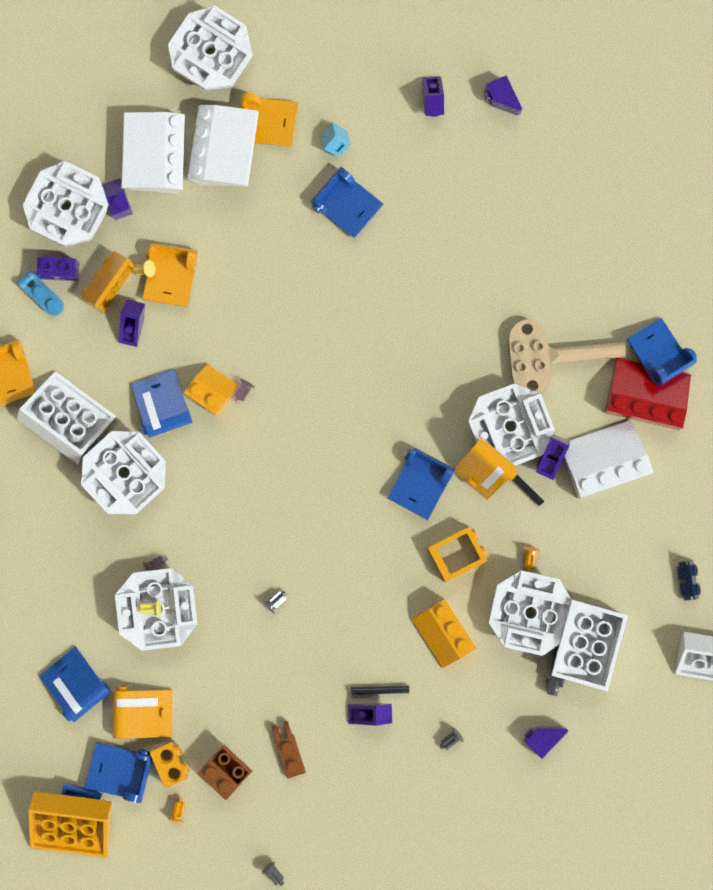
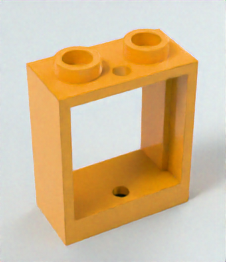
[427,527,488,582]

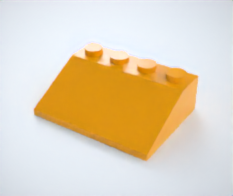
[28,791,112,858]

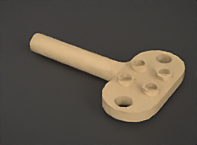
[508,320,626,393]

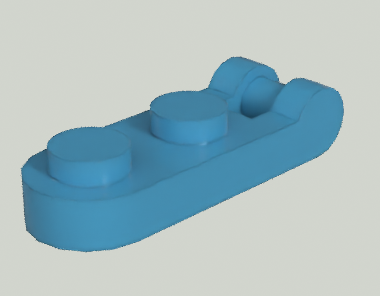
[16,269,64,316]

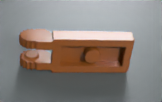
[272,721,306,779]

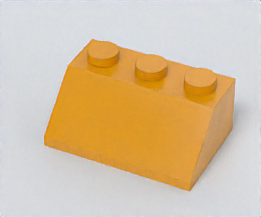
[82,251,135,314]
[412,598,477,668]

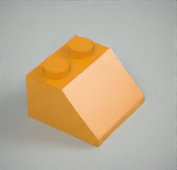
[184,364,239,417]

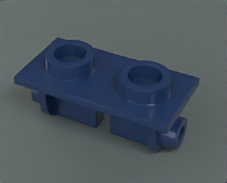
[677,560,701,601]

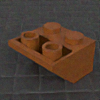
[197,744,253,800]

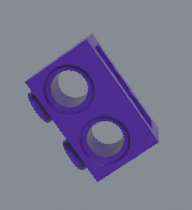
[36,256,80,282]
[536,434,570,480]

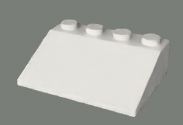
[188,105,259,186]
[121,112,185,194]
[17,372,116,465]
[564,420,654,499]
[551,600,628,691]

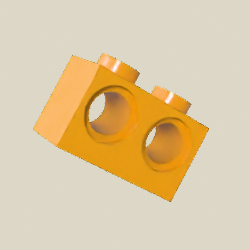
[150,741,189,788]

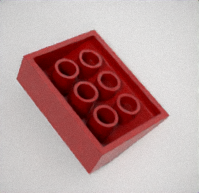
[604,358,691,430]

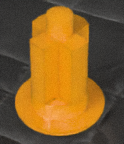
[523,547,540,572]
[167,797,186,823]

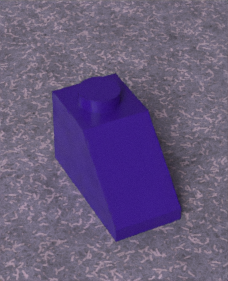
[483,75,522,116]
[422,76,444,117]
[103,178,133,220]
[118,300,145,347]
[348,703,392,726]
[523,726,568,759]

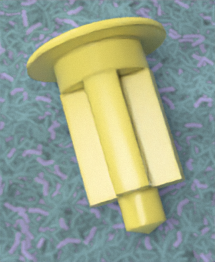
[133,260,156,277]
[136,599,161,617]

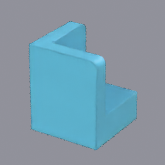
[321,122,350,157]

